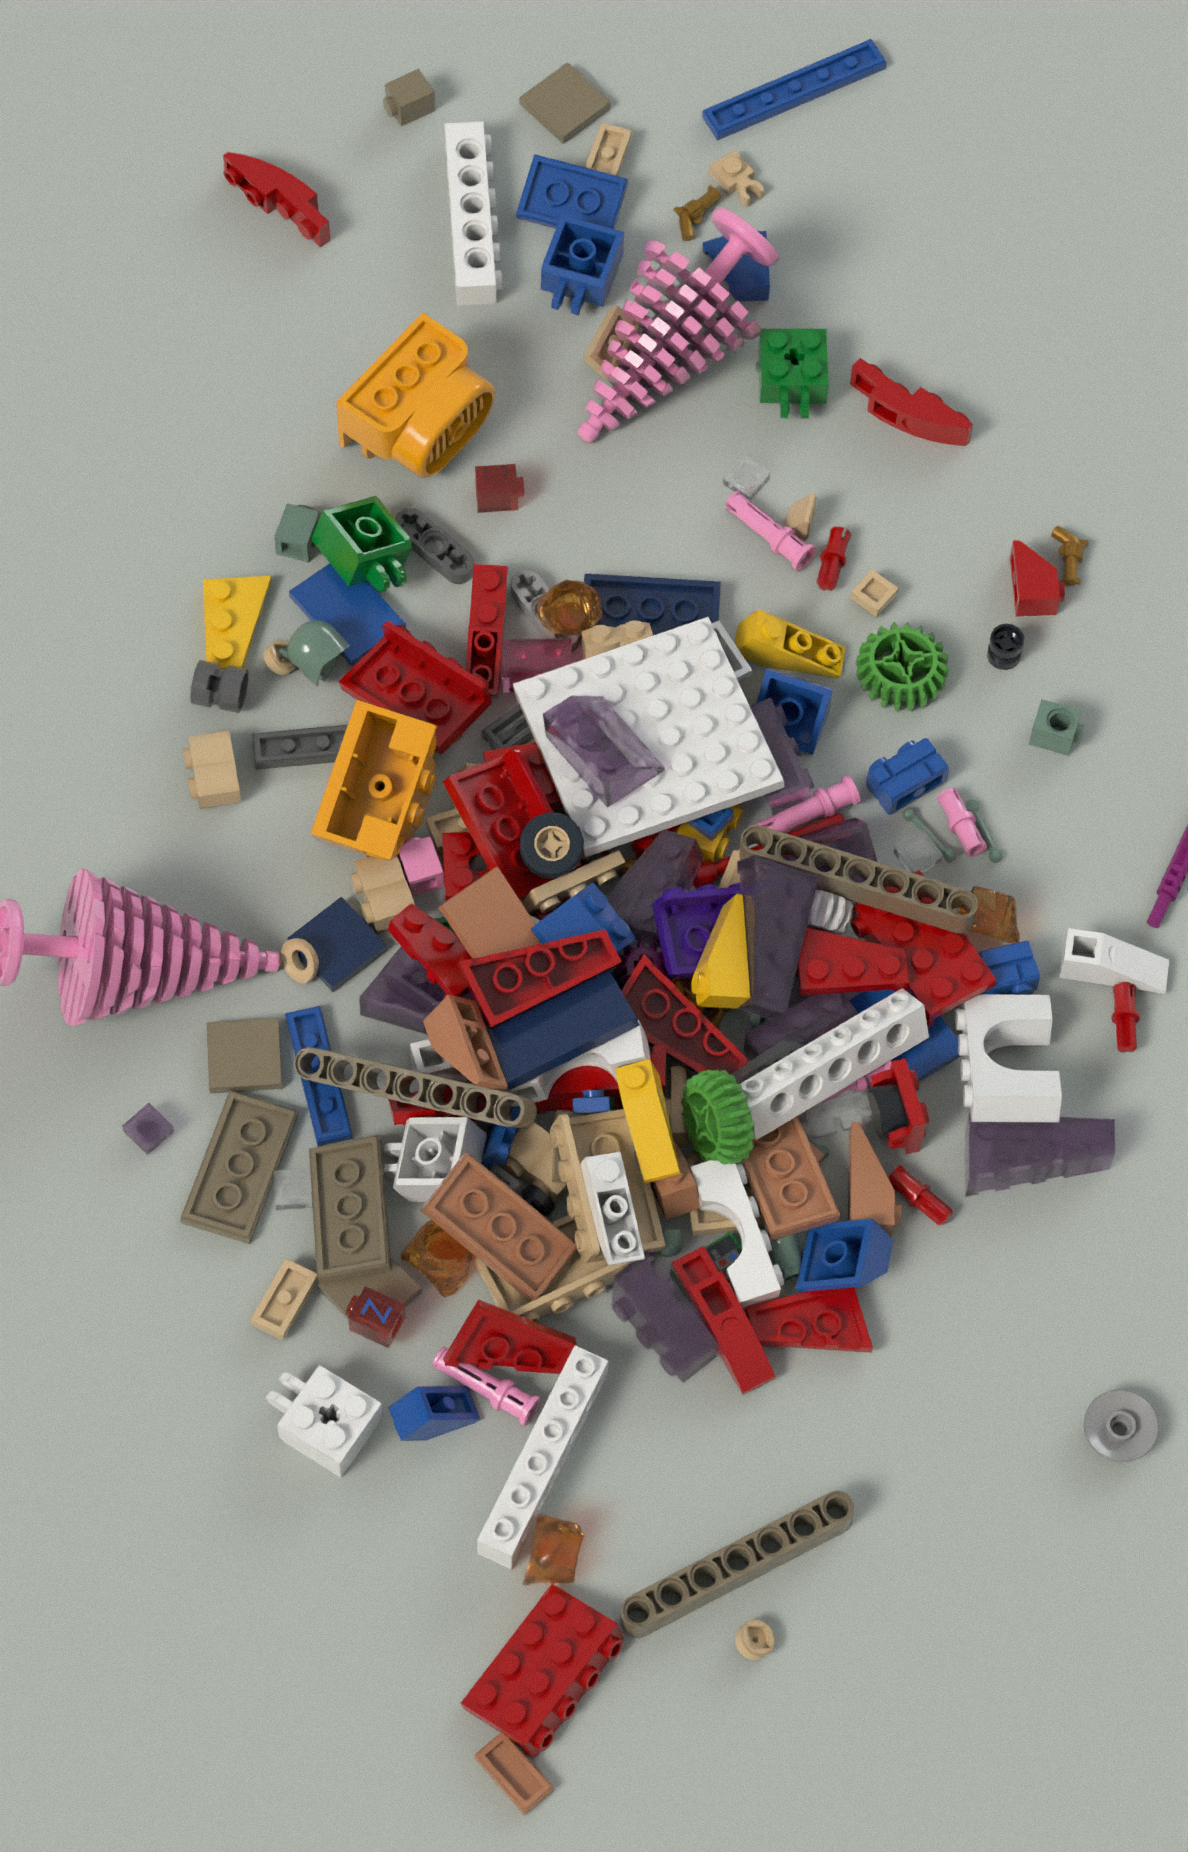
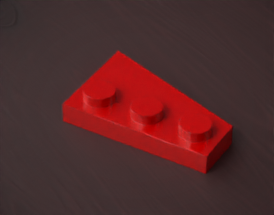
[387,903,472,998]
[794,925,909,996]
[443,1299,577,1374]

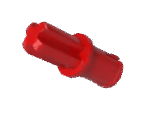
[816,526,852,591]
[1111,982,1140,1053]
[888,1165,953,1226]

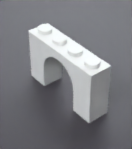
[956,994,1062,1122]

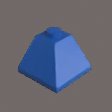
[796,1218,894,1292]

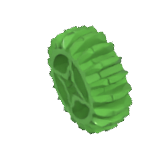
[856,622,949,712]
[681,1069,755,1165]

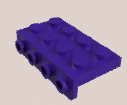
[652,879,797,979]

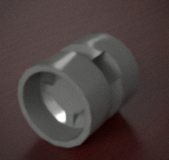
[190,660,249,713]

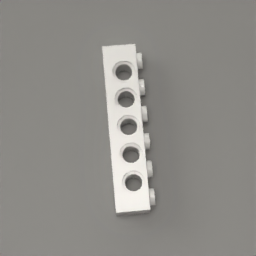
[444,121,502,306]
[740,988,929,1140]
[477,1346,608,1569]

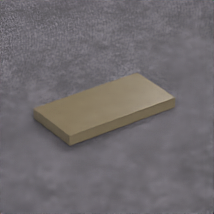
[180,1091,298,1244]
[309,1135,392,1284]

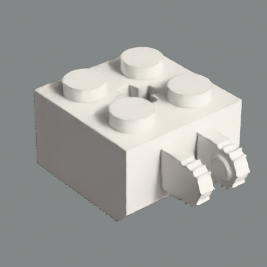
[383,1117,487,1202]
[266,1365,383,1478]

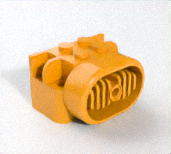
[336,312,495,478]
[310,700,437,861]

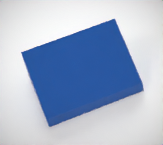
[753,668,833,754]

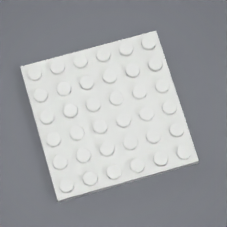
[513,617,784,857]

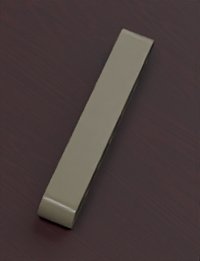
[739,825,978,933]
[294,1047,537,1128]
[620,1491,854,1638]

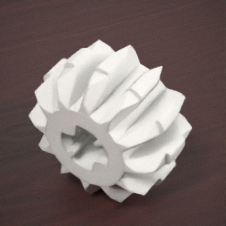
[792,887,853,935]

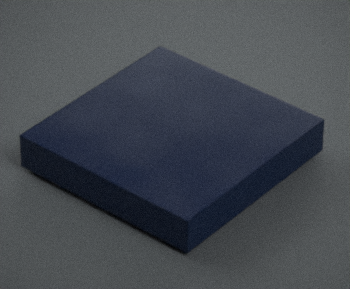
[287,897,387,992]

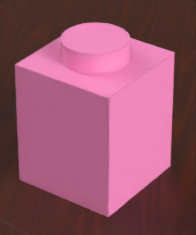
[397,836,444,897]

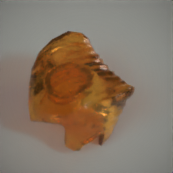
[537,580,603,636]
[956,886,1020,944]
[400,1219,473,1297]
[522,1514,584,1585]

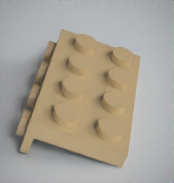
[550,1109,666,1263]
[474,1214,642,1323]

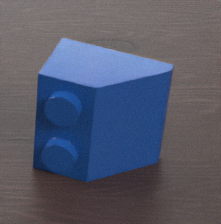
[531,882,637,953]

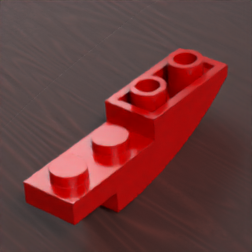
[223,152,330,247]
[850,358,973,446]
[465,564,508,696]
[671,1246,775,1395]

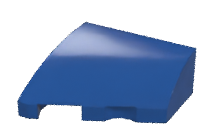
[703,231,770,301]
[481,1106,521,1170]

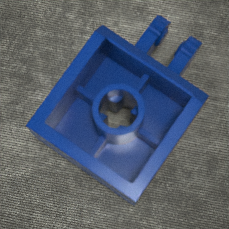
[541,215,624,315]

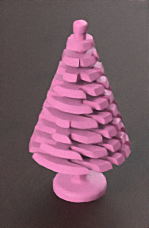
[577,207,779,443]
[0,868,281,1026]

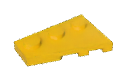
[203,576,272,670]

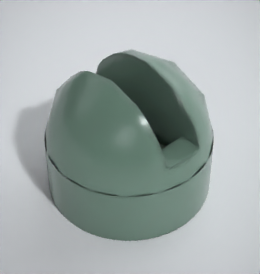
[658,1229,683,1257]

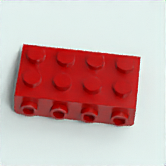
[338,621,492,755]
[443,748,582,901]
[850,869,996,1028]
[461,1584,624,1758]

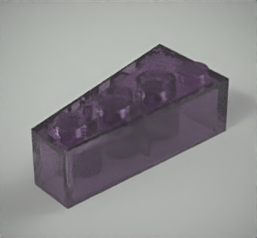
[737,855,819,1019]
[965,1113,1115,1197]

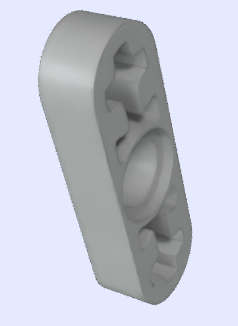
[511,569,579,654]

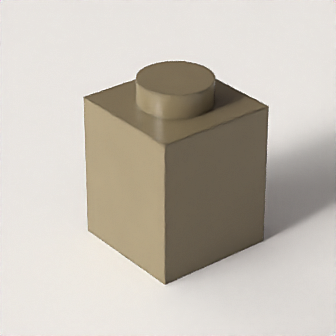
[383,69,435,126]

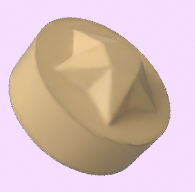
[263,639,297,675]
[735,1619,775,1660]

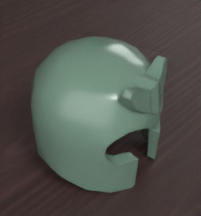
[279,620,350,687]

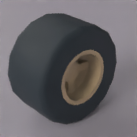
[519,812,584,879]

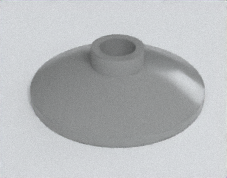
[1083,1390,1159,1462]

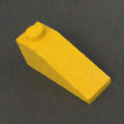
[691,894,750,1009]
[615,1059,681,1183]

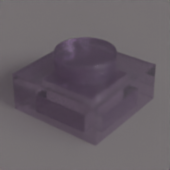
[122,1103,174,1155]

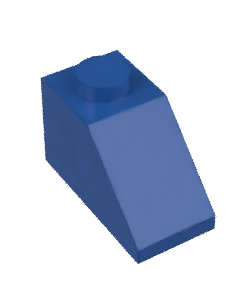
[388,1386,480,1441]

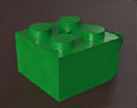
[758,328,829,418]
[311,496,412,593]

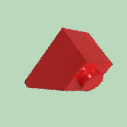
[1009,540,1065,617]

